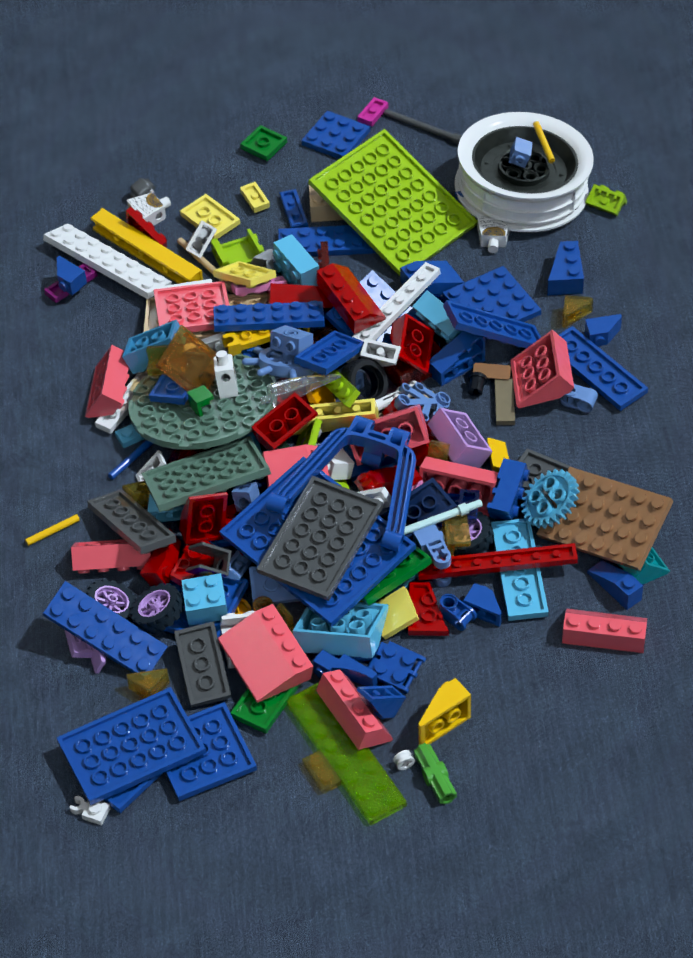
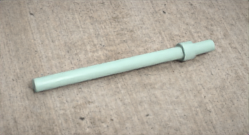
[404,499,483,535]

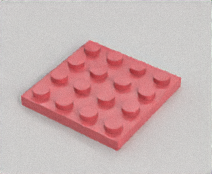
[154,281,229,334]

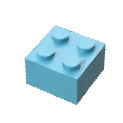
[181,573,228,626]

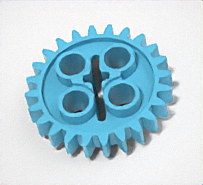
[521,469,580,529]

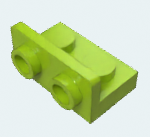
[585,184,627,216]

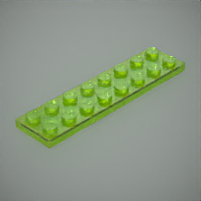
[287,682,407,826]

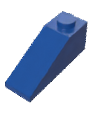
[587,561,643,610]
[356,685,406,719]

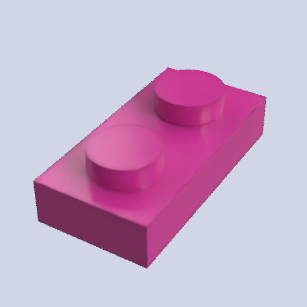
[357,97,388,127]

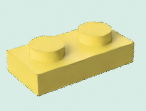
[240,182,270,213]

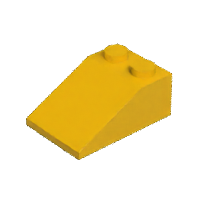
[418,678,471,745]

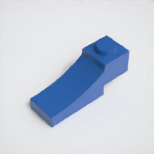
[313,650,378,686]

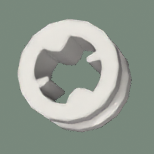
[393,750,415,770]

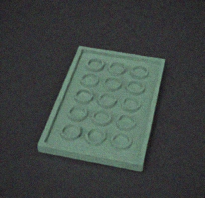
[141,436,271,512]

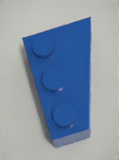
[547,241,584,296]
[428,331,485,386]
[487,458,530,521]

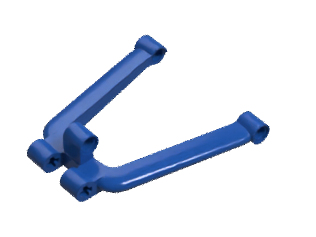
[266,415,416,552]

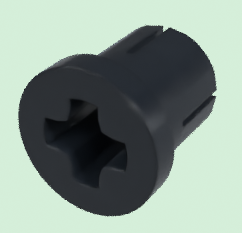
[468,372,487,397]

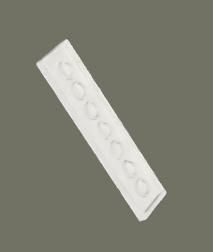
[43,224,172,299]

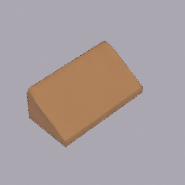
[473,363,511,380]

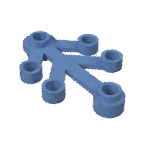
[394,382,451,423]

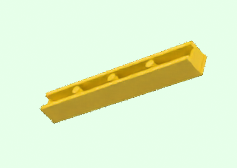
[91,208,203,284]

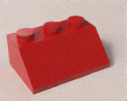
[251,392,318,450]

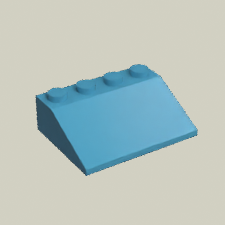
[292,602,389,658]

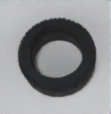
[340,358,389,400]

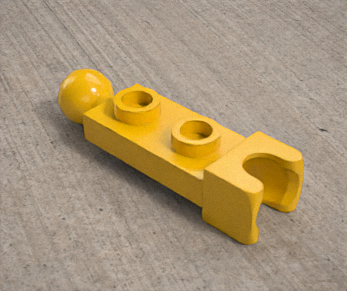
[222,329,274,356]

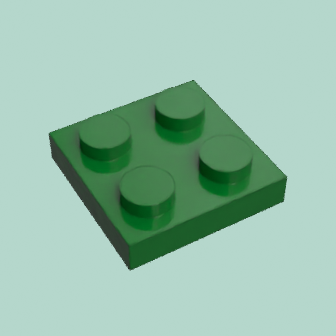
[240,125,287,161]

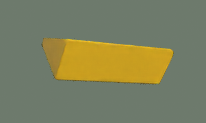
[487,438,509,472]

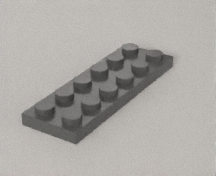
[87,489,176,554]

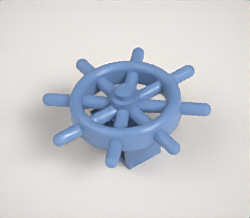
[242,325,317,381]

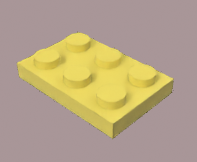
[180,194,240,239]
[213,261,276,288]

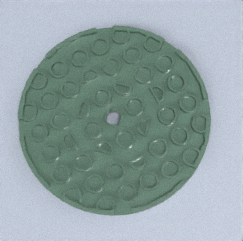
[128,352,278,450]

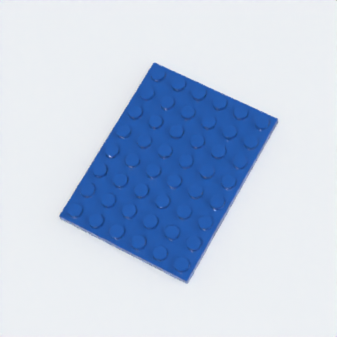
[219,456,416,627]

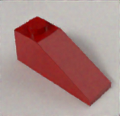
[140,529,181,586]

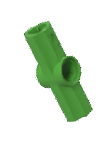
[414,743,457,804]

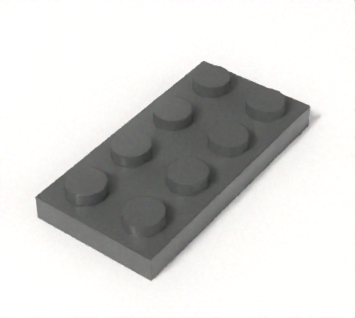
[174,621,232,708]

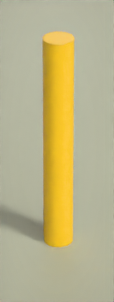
[533,121,555,163]
[25,514,80,546]

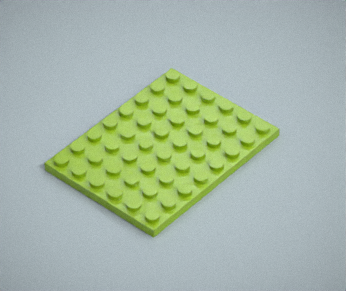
[308,129,477,276]

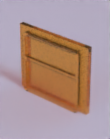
[156,325,216,392]

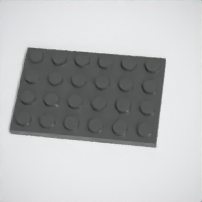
[257,476,384,601]

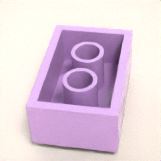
[428,408,493,468]

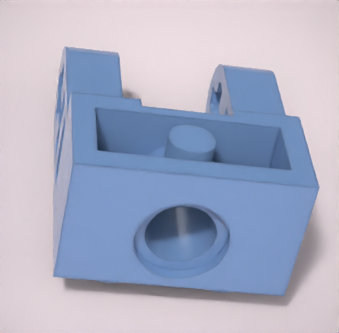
[413,524,451,587]

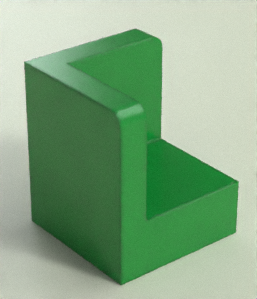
[187,385,214,417]

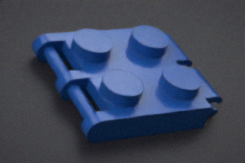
[368,641,426,694]

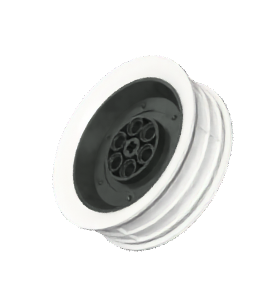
[455,112,594,232]

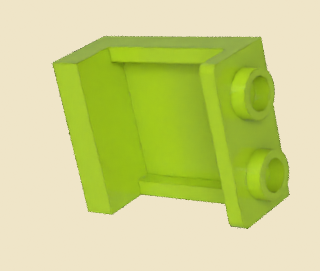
[211,228,264,268]

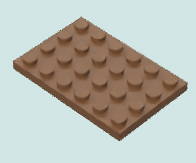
[536,467,674,571]

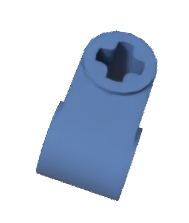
[560,384,598,413]

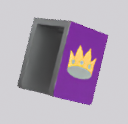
[186,542,231,578]

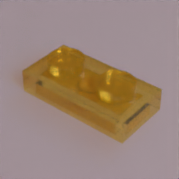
[302,750,341,794]

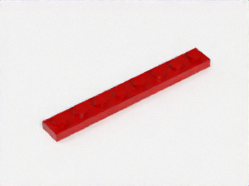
[418,543,578,580]

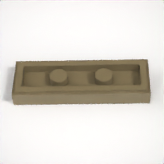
[495,379,515,425]

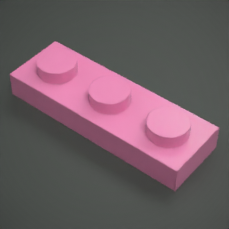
[231,276,287,296]

